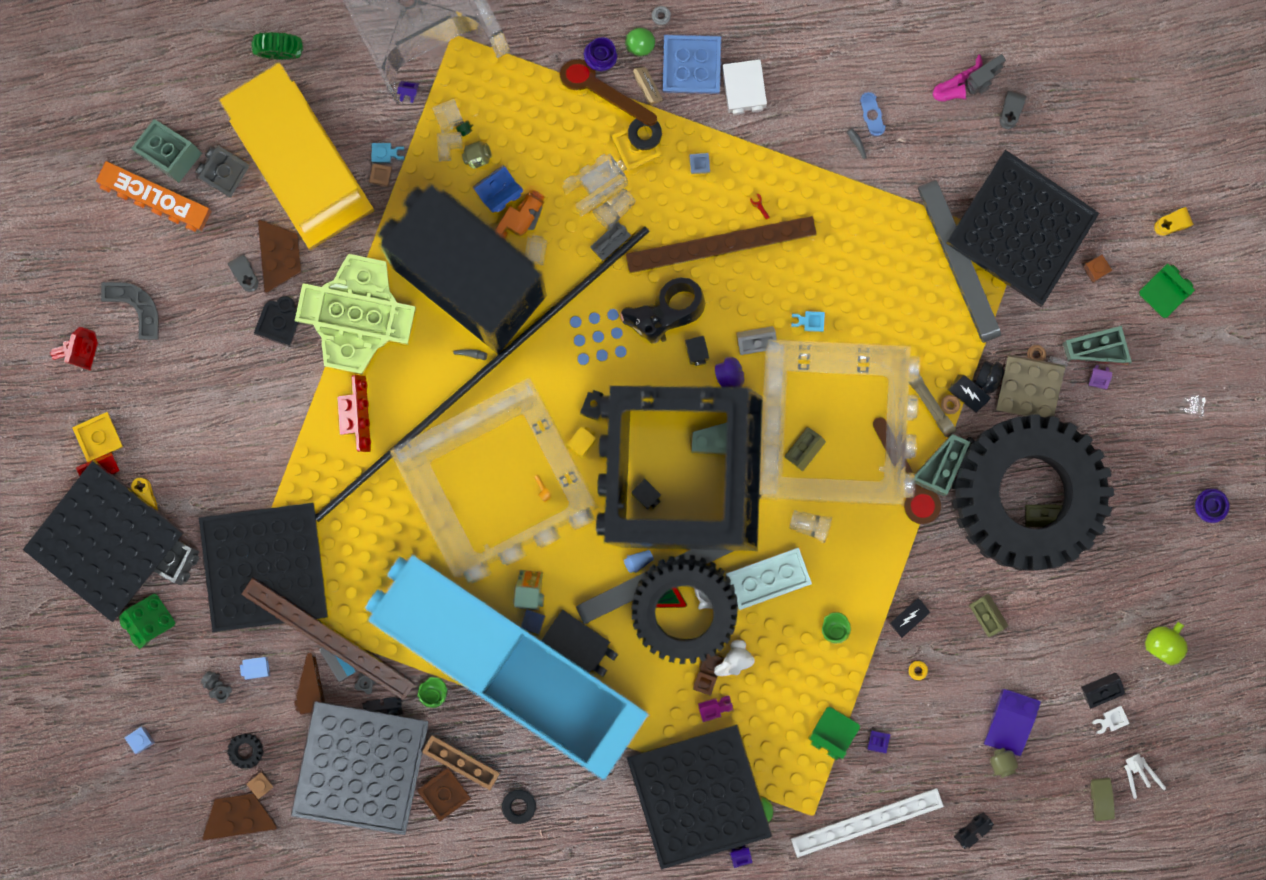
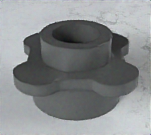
[201,671,220,690]
[354,673,376,695]
[209,681,232,703]

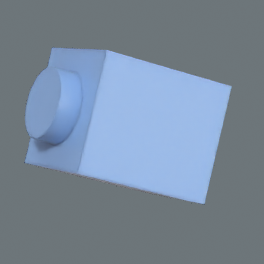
[240,657,270,680]
[125,727,155,754]

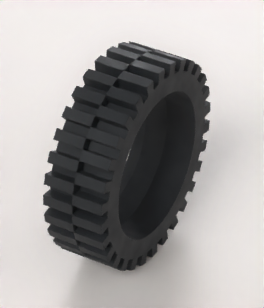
[631,554,738,664]

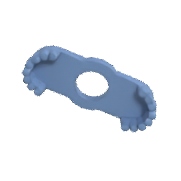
[860,92,885,136]

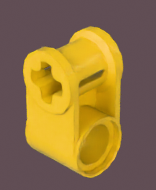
[1154,207,1194,236]
[131,478,158,511]

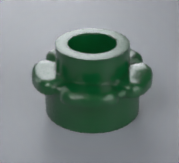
[455,121,473,137]

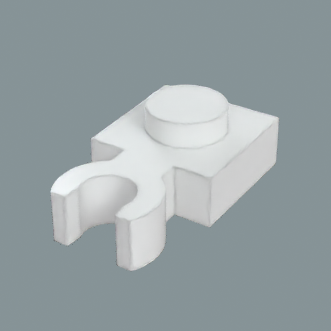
[1092,706,1129,734]

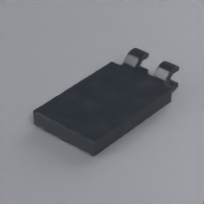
[541,610,618,677]

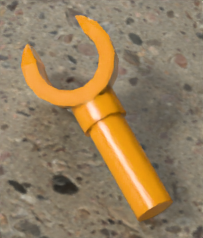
[535,475,551,502]

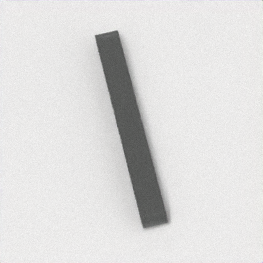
[918,180,1001,343]
[576,549,733,624]

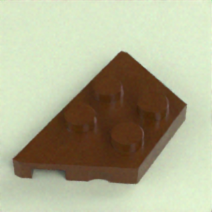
[258,220,302,294]
[202,793,277,841]

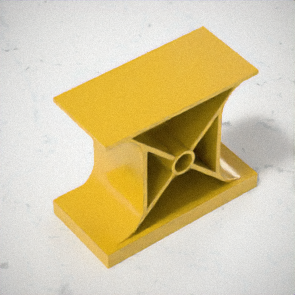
[219,62,375,251]

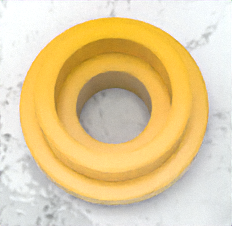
[908,661,928,680]

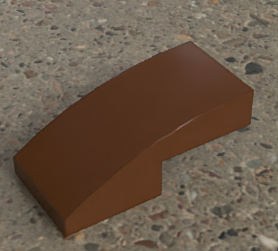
[693,654,724,696]

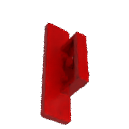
[337,375,371,452]

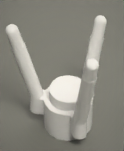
[1124,754,1166,799]

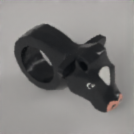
[620,277,706,344]

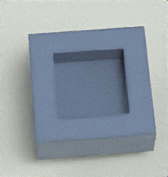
[689,153,710,174]

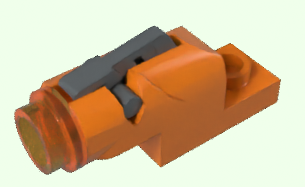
[495,190,545,239]

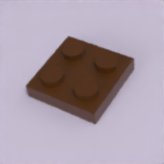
[417,767,471,822]

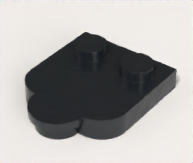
[254,296,300,347]

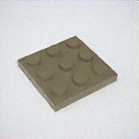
[996,354,1065,417]

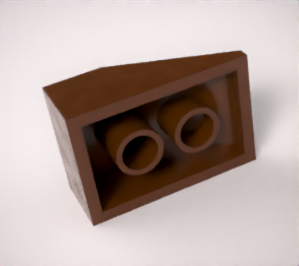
[294,652,325,715]

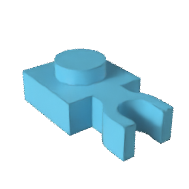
[371,143,405,163]
[791,311,825,332]

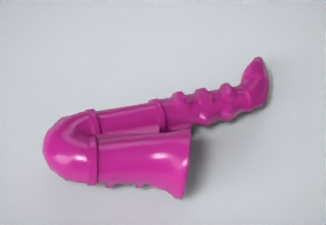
[932,54,983,102]

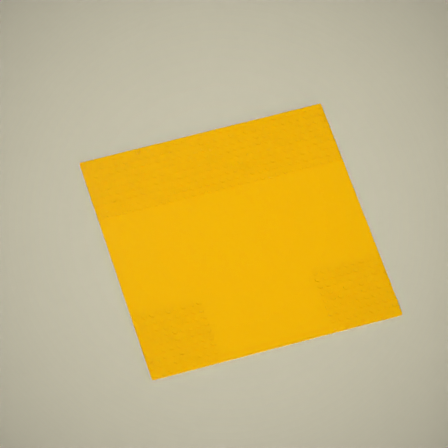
[271,35,1007,816]

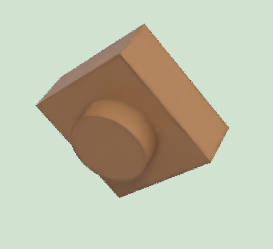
[369,163,392,187]
[246,772,274,799]

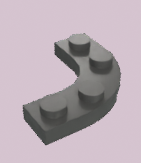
[101,282,159,340]

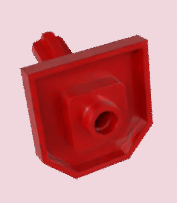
[50,327,98,371]

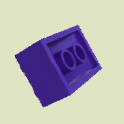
[984,689,1041,757]

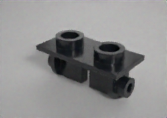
[363,696,403,715]
[954,812,994,850]

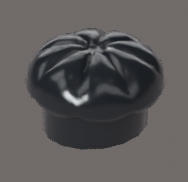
[975,360,1004,394]

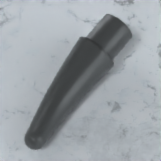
[846,128,866,159]
[453,349,487,360]

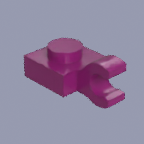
[698,696,733,722]

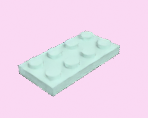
[726,548,812,610]

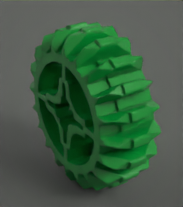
[251,32,303,60]

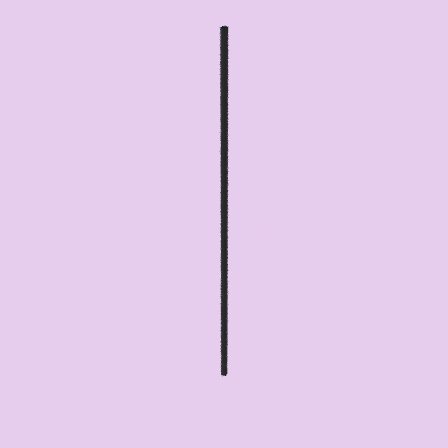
[316,226,650,522]

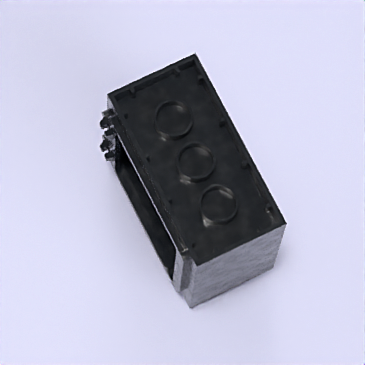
[378,184,547,354]
[596,386,763,551]

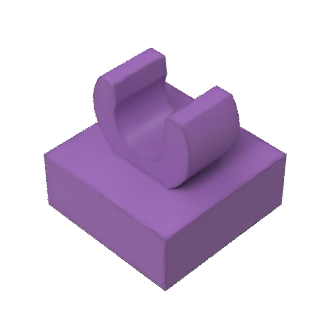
[1088,365,1112,389]

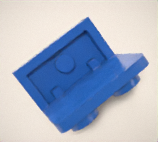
[473,165,524,212]

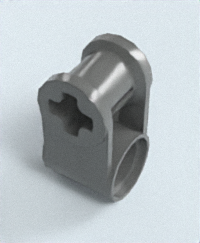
[999,90,1027,129]
[227,254,259,292]

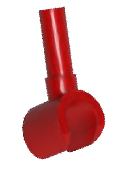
[750,194,770,220]

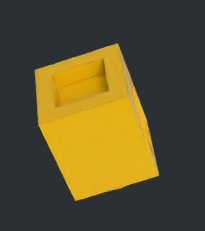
[567,426,597,458]

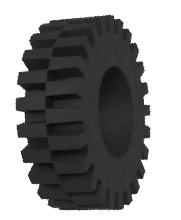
[952,414,1114,571]

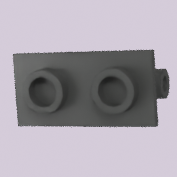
[590,222,631,261]

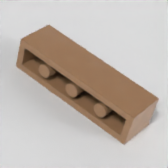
[422,735,500,790]

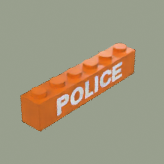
[96,161,212,232]

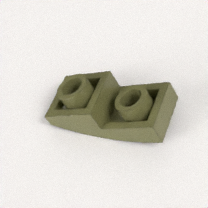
[1091,778,1115,821]

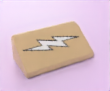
[633,67,663,106]

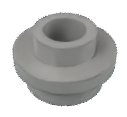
[652,6,671,25]

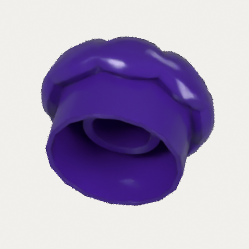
[584,37,618,72]
[715,357,745,387]
[1195,489,1230,523]

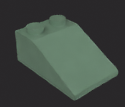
[131,119,202,183]

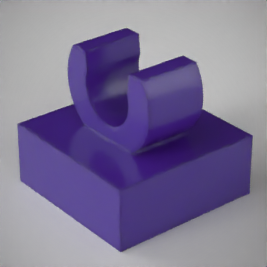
[397,81,419,103]
[867,731,890,754]
[730,845,752,868]

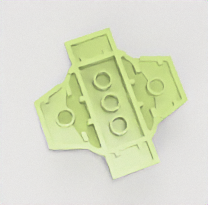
[295,254,416,374]

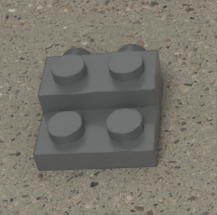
[966,54,1006,95]
[195,145,250,198]
[154,540,200,586]

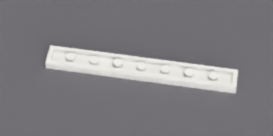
[791,788,944,858]

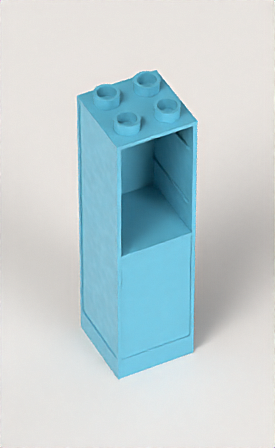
[365,555,648,780]

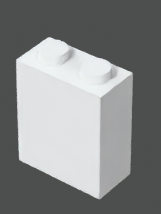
[722,60,767,115]

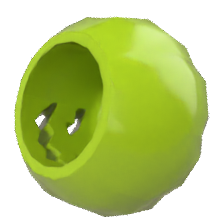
[1145,622,1188,666]

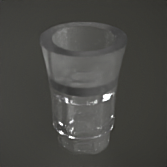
[593,188,636,230]
[789,510,833,543]

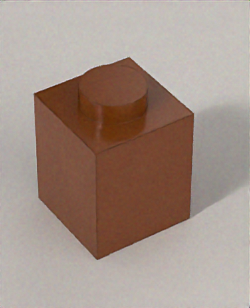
[1083,254,1112,283]

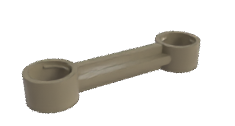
[904,368,956,438]

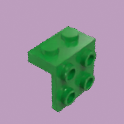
[1139,263,1195,318]
[119,594,176,650]
[808,707,860,760]

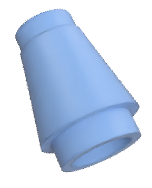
[624,550,654,574]

